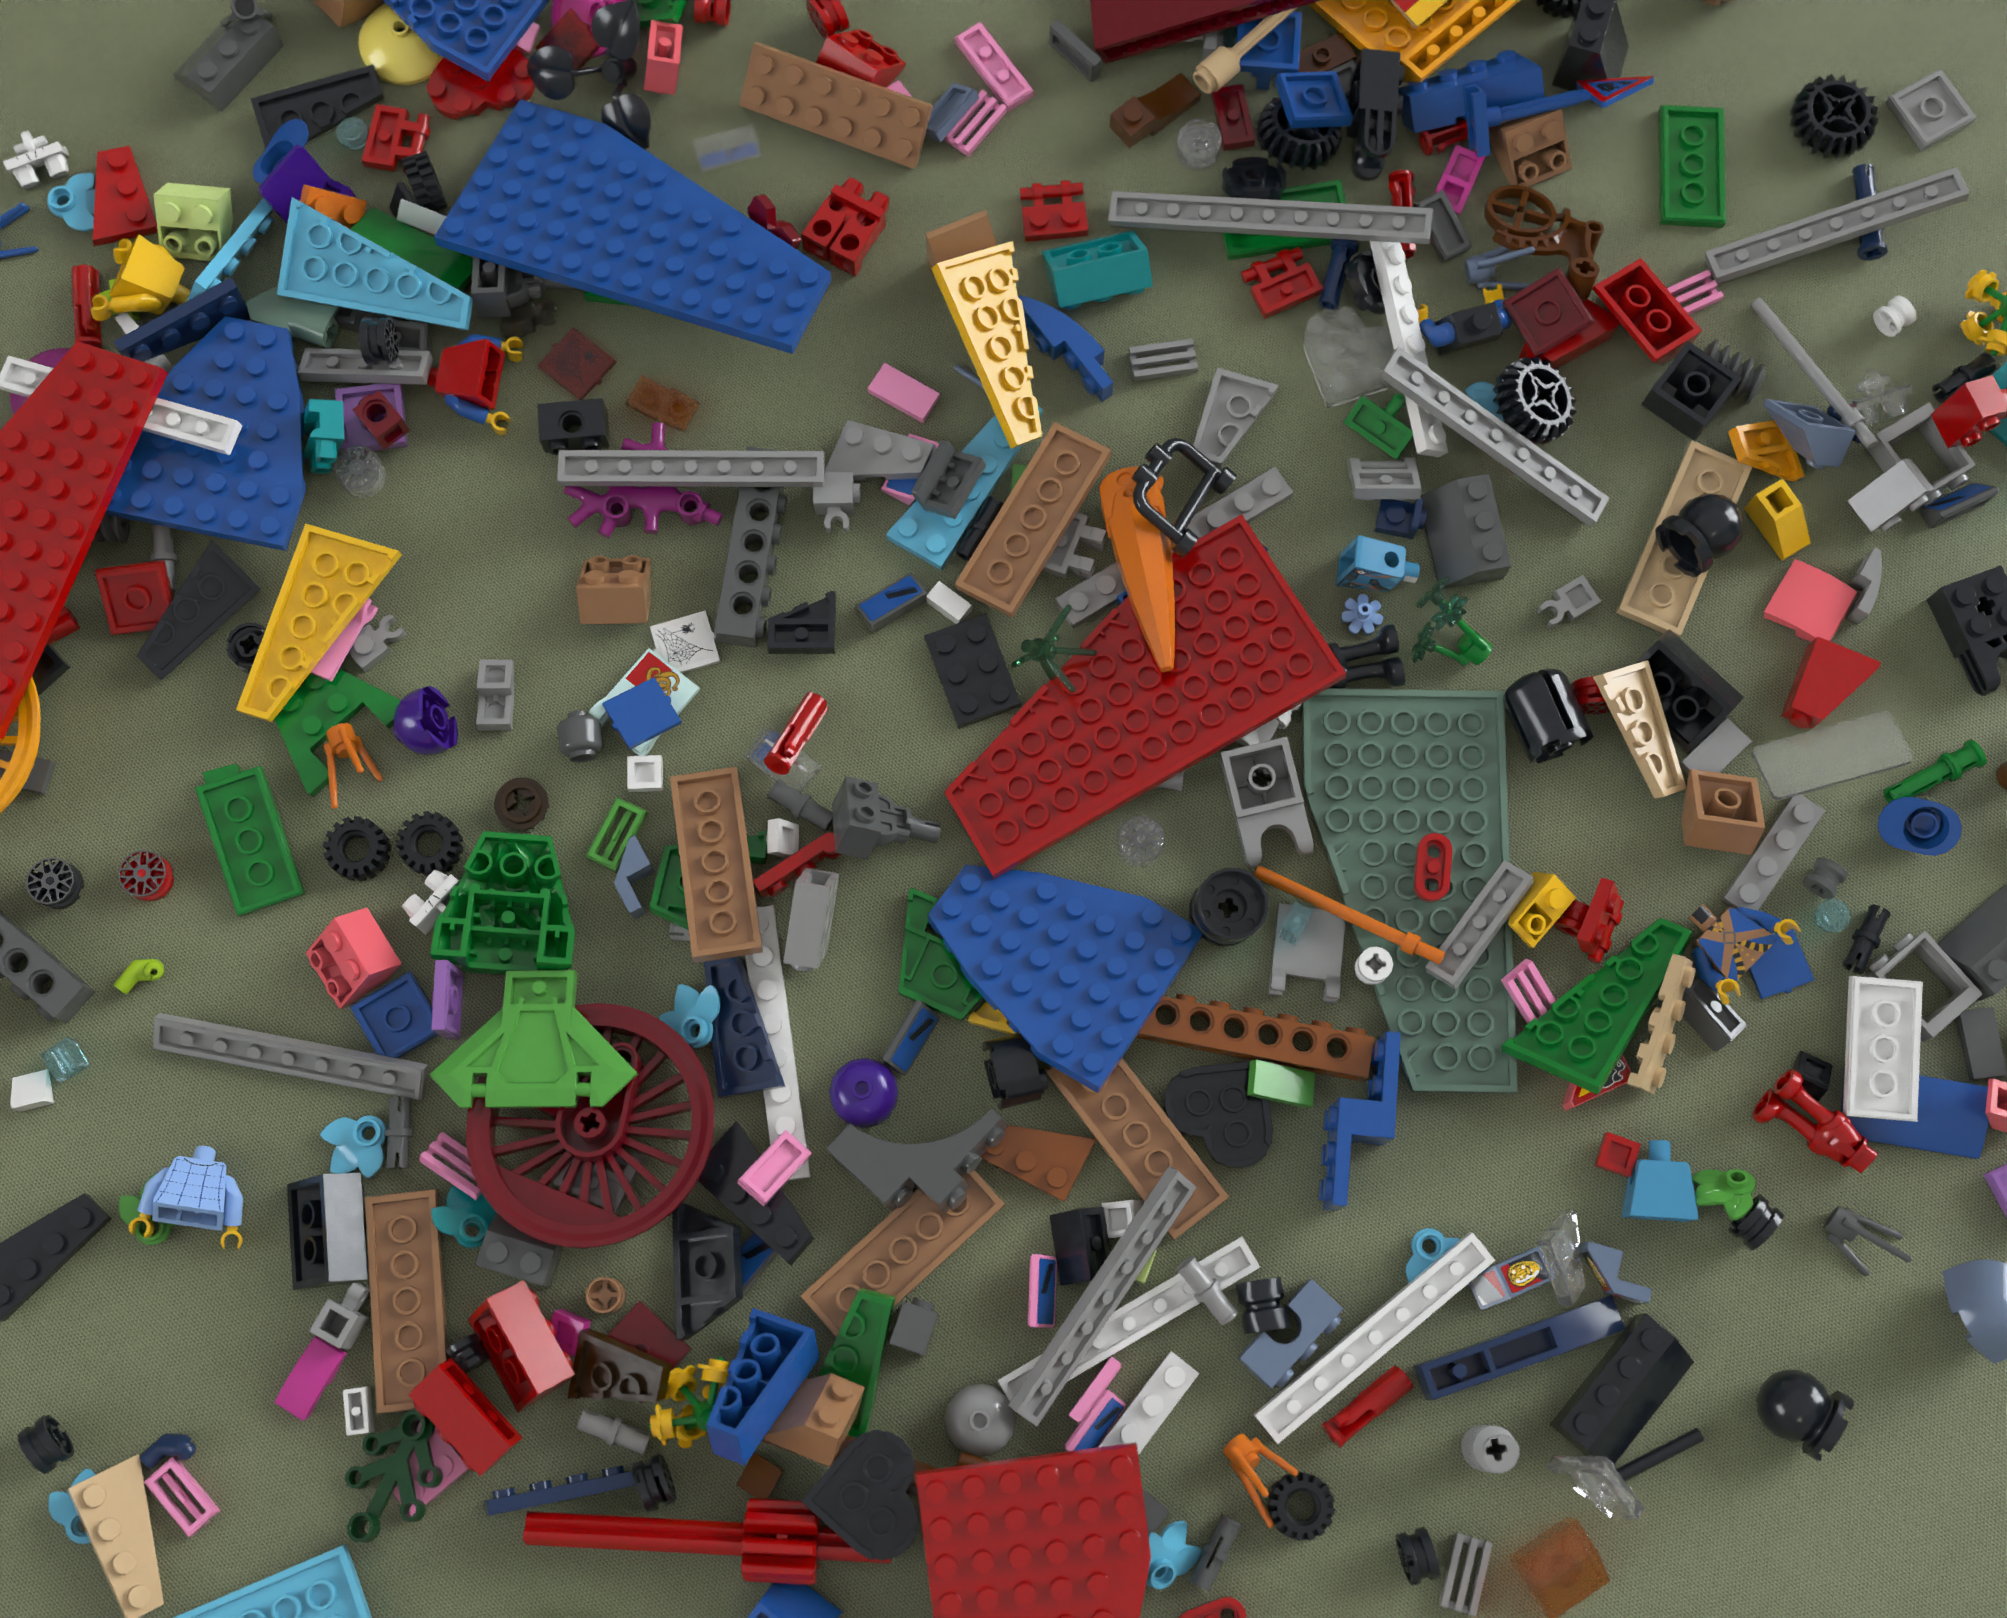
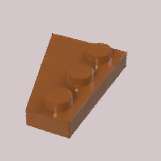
[980,1125,1096,1202]

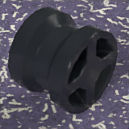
[446,1332,491,1373]

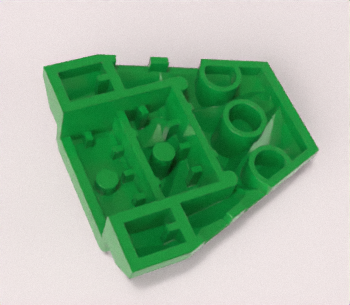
[430,831,575,975]

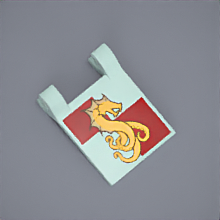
[589,648,700,756]

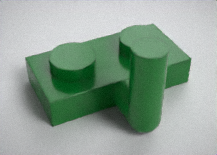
[1343,393,1413,459]

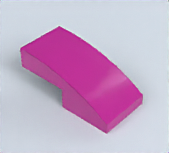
[1435,145,1486,215]
[274,1336,347,1421]

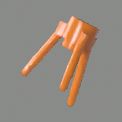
[323,723,383,809]
[1223,1434,1298,1528]

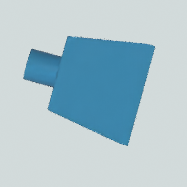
[1622,1140,1698,1222]

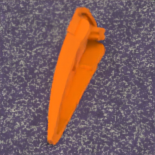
[1099,466,1175,672]

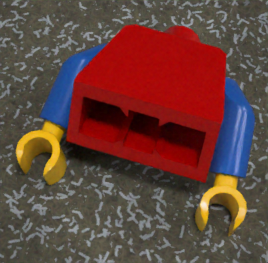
[427,334,523,435]

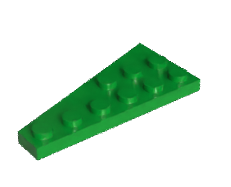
[1502,918,1692,1095]

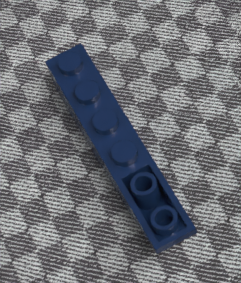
[1413,1295,1625,1400]

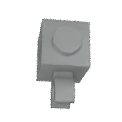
[813,472,861,533]
[309,1282,370,1349]

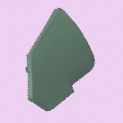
[246,286,340,348]

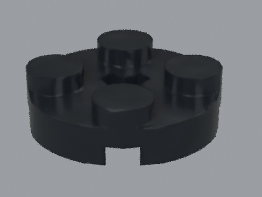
[1222,157,1286,200]
[1344,250,1386,315]

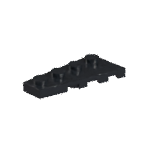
[250,64,384,149]
[136,540,261,680]
[698,1121,815,1265]
[0,1193,112,1321]

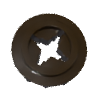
[494,777,549,831]

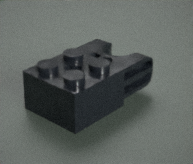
[1347,49,1405,181]
[1927,565,2007,696]

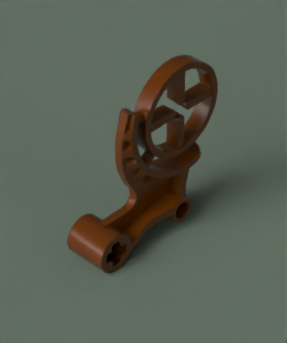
[1484,185,1604,301]

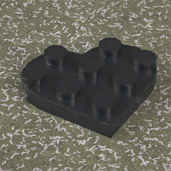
[1164,1060,1273,1169]
[801,1430,919,1561]

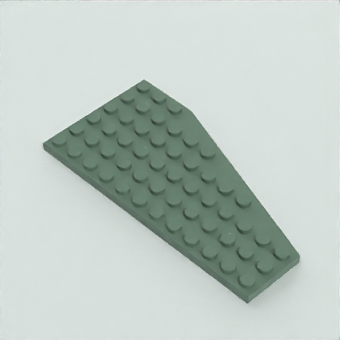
[1302,688,1518,1094]

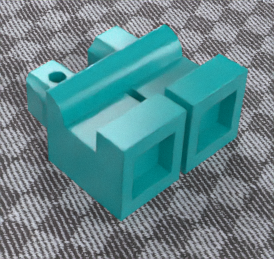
[303,399,344,474]

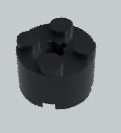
[982,1033,1048,1110]

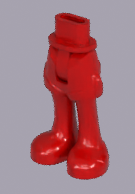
[1752,1069,1878,1173]

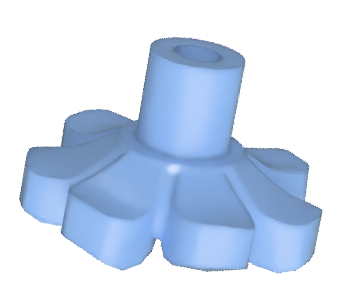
[1341,594,1383,636]

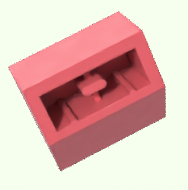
[306,908,402,1009]

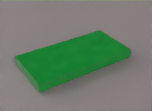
[1658,105,1726,228]
[1222,179,1346,261]
[351,207,473,291]
[194,766,305,916]

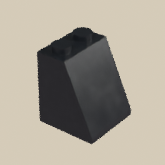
[1552,0,1629,91]

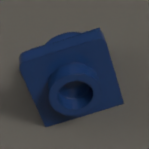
[1374,498,1427,540]

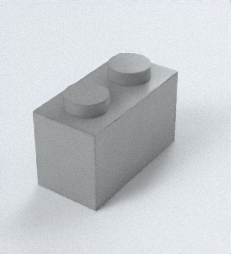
[1847,458,1934,532]

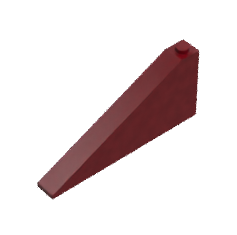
[1090,0,1321,64]

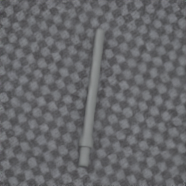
[1751,298,1879,450]

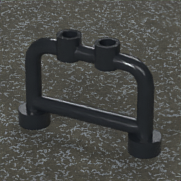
[1131,438,1237,558]

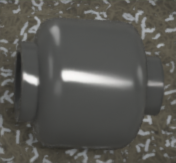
[557,711,604,763]

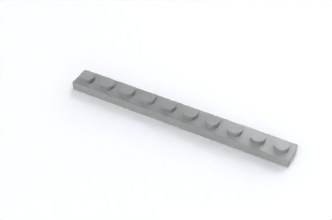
[1108,191,1433,244]

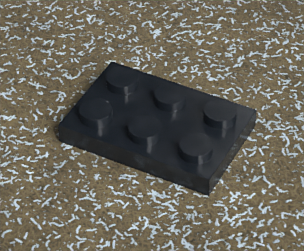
[924,614,1021,729]

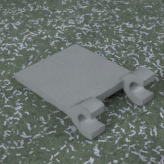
[1268,903,1346,1004]

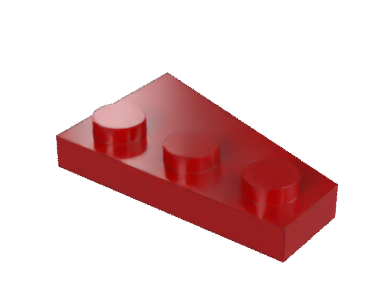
[92,145,158,247]

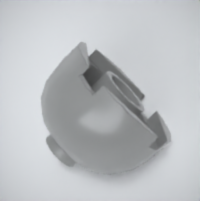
[944,1383,1016,1457]

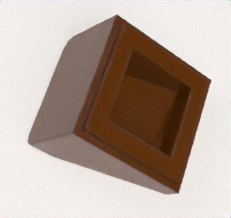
[736,1452,785,1499]

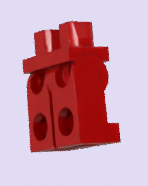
[801,177,890,277]

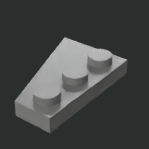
[1193,368,1279,468]
[824,420,936,481]

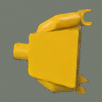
[90,235,191,321]

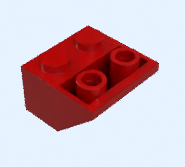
[816,29,906,88]

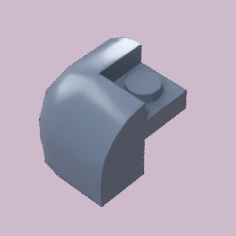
[1943,1260,2007,1364]

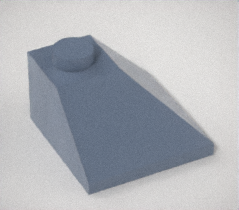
[1763,399,1856,469]

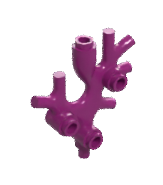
[564,422,723,538]

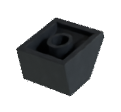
[1641,341,1742,441]

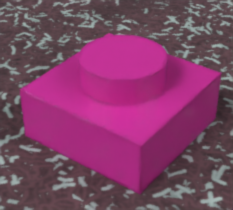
[551,1308,591,1357]

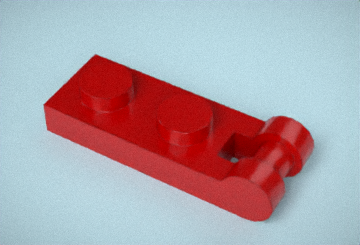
[753,833,840,898]

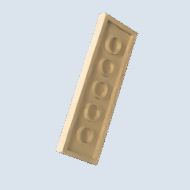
[1616,440,1752,637]

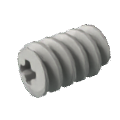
[1461,1425,1519,1474]

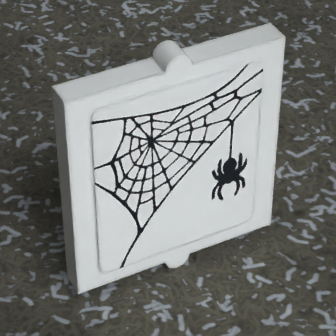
[650,611,720,673]

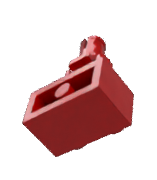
[1931,375,2007,449]

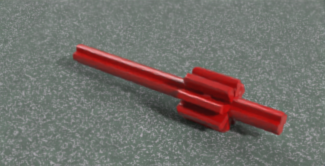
[523,1498,891,1585]

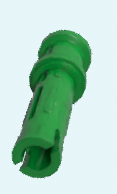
[1883,739,1987,803]

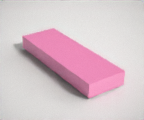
[955,22,1034,112]

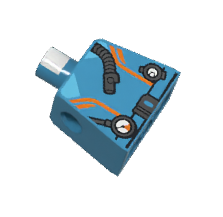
[1336,535,1420,592]

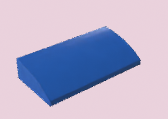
[1841,1068,1989,1159]

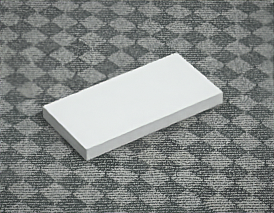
[1843,976,1923,1122]

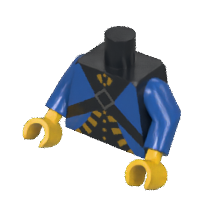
[1417,284,1512,356]

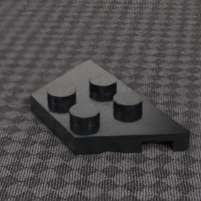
[672,1202,743,1340]

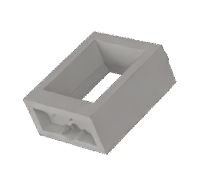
[1865,403,1976,506]
[1866,931,1983,1042]

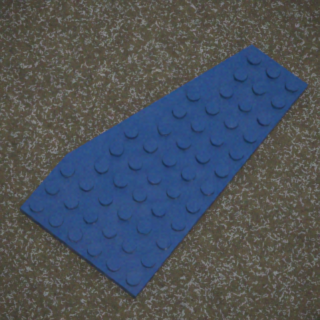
[434,99,831,354]

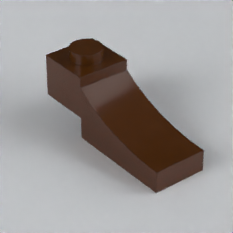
[1109,72,1201,149]

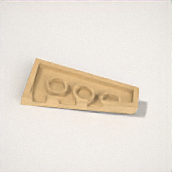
[1593,660,1686,799]
[1627,954,1695,1094]
[67,1454,164,1618]

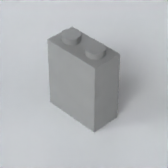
[783,868,839,972]

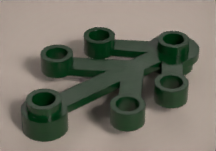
[345,1408,443,1543]

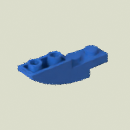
[1018,295,1114,402]

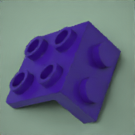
[258,145,356,224]

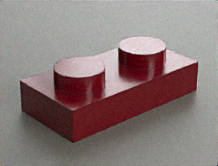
[1211,84,1255,151]

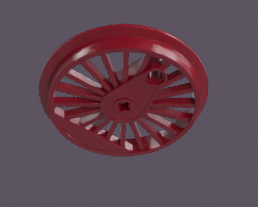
[466,1003,715,1248]

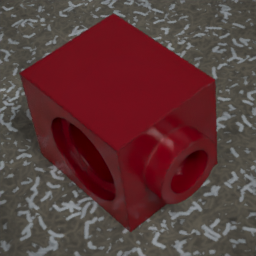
[352,390,410,450]

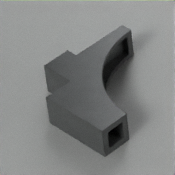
[826,1109,1008,1214]

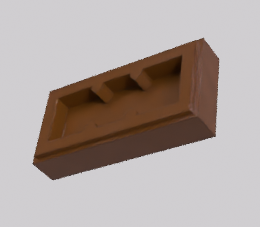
[1298,32,1357,72]

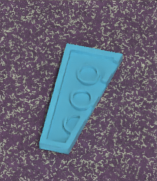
[187,198,274,301]

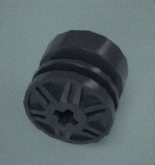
[1189,868,1269,946]

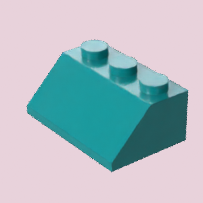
[1041,230,1153,309]

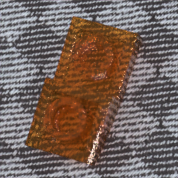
[625,375,700,432]

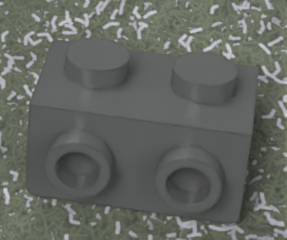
[912,440,986,519]

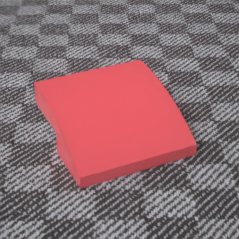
[1764,559,1858,642]

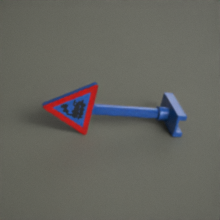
[1463,76,1654,157]

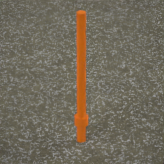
[1254,865,1446,965]

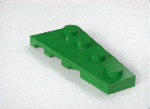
[818,1288,896,1437]

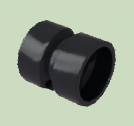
[1236,1277,1290,1334]

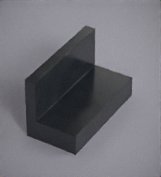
[1049,1207,1111,1286]

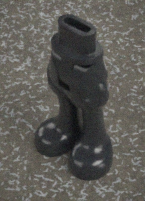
[1328,624,1405,689]

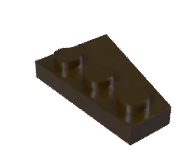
[568,1328,672,1402]

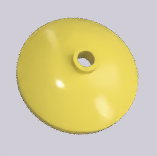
[359,3,443,85]

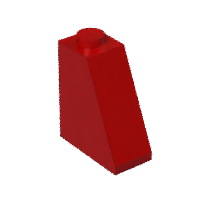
[1518,299,1620,368]
[1781,636,1881,729]

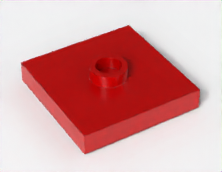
[94,560,174,635]

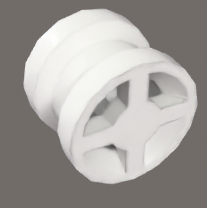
[1873,296,1917,337]
[1354,947,1393,985]

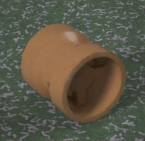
[585,1277,626,1314]

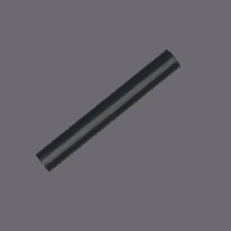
[1602,1428,1704,1489]

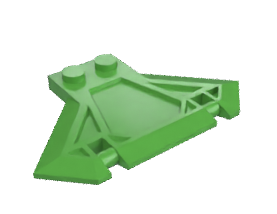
[429,970,638,1108]

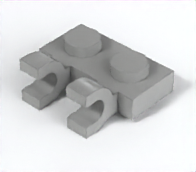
[1042,512,1107,579]

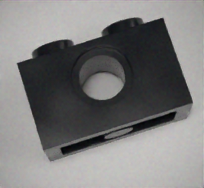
[537,398,610,455]

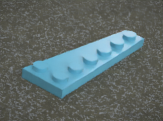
[886,406,1043,571]

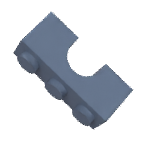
[1236,1279,1343,1389]

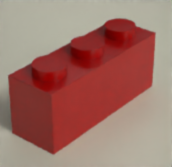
[408,1358,523,1476]

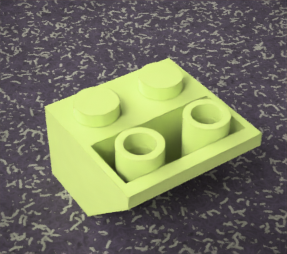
[153,183,233,261]

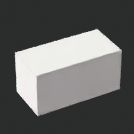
[926,581,972,624]
[343,1387,375,1436]

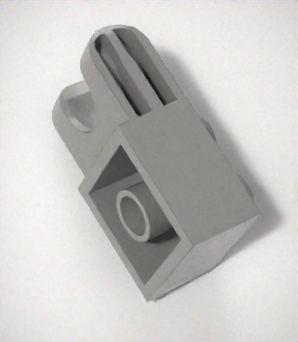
[1219,736,1314,868]

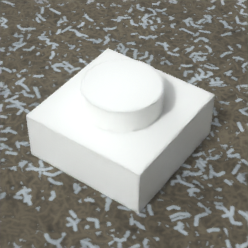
[627,755,663,792]
[766,818,799,859]

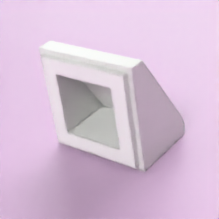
[10,1069,54,1112]
[1102,1200,1144,1238]

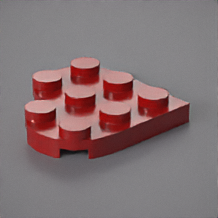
[426,49,536,120]

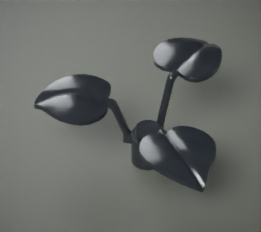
[527,0,651,150]

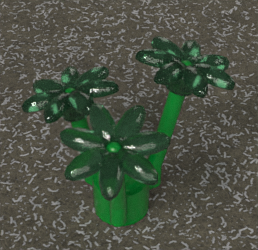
[1412,577,1493,666]

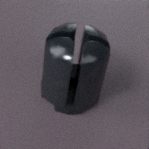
[1503,668,1594,763]

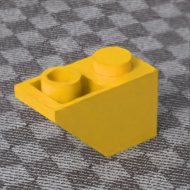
[1744,478,1811,561]
[1508,872,1576,948]

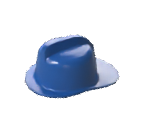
[252,119,309,184]
[1877,797,1962,856]

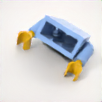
[128,1146,243,1249]

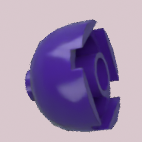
[393,686,458,755]
[829,1058,899,1128]

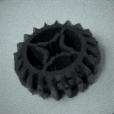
[1790,73,1879,160]
[1257,97,1342,171]
[1493,356,1577,444]

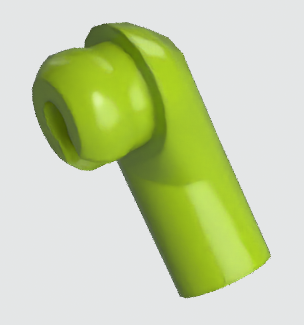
[113,959,165,995]

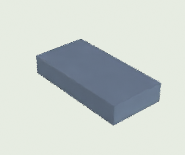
[925,82,980,142]

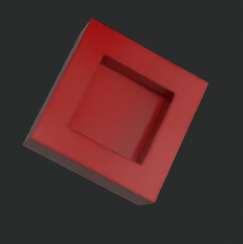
[1594,1132,1641,1178]

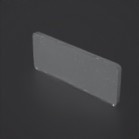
[1752,711,1913,800]

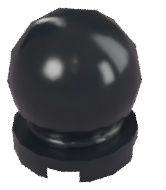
[1655,493,1744,577]
[1756,1369,1854,1461]

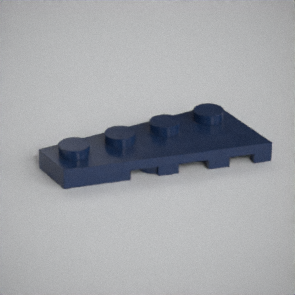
[113,277,251,362]
[704,956,786,1098]
[484,1465,636,1516]

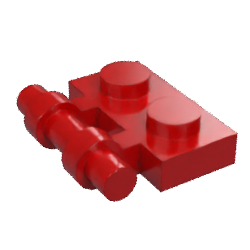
[361,104,431,174]
[1019,180,1088,242]
[1240,247,1323,319]
[1576,878,1624,964]

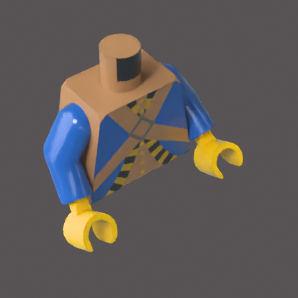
[1688,904,1801,1005]

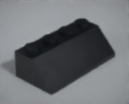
[1550,1314,1694,1473]

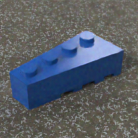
[1398,50,1545,133]
[706,1308,820,1465]

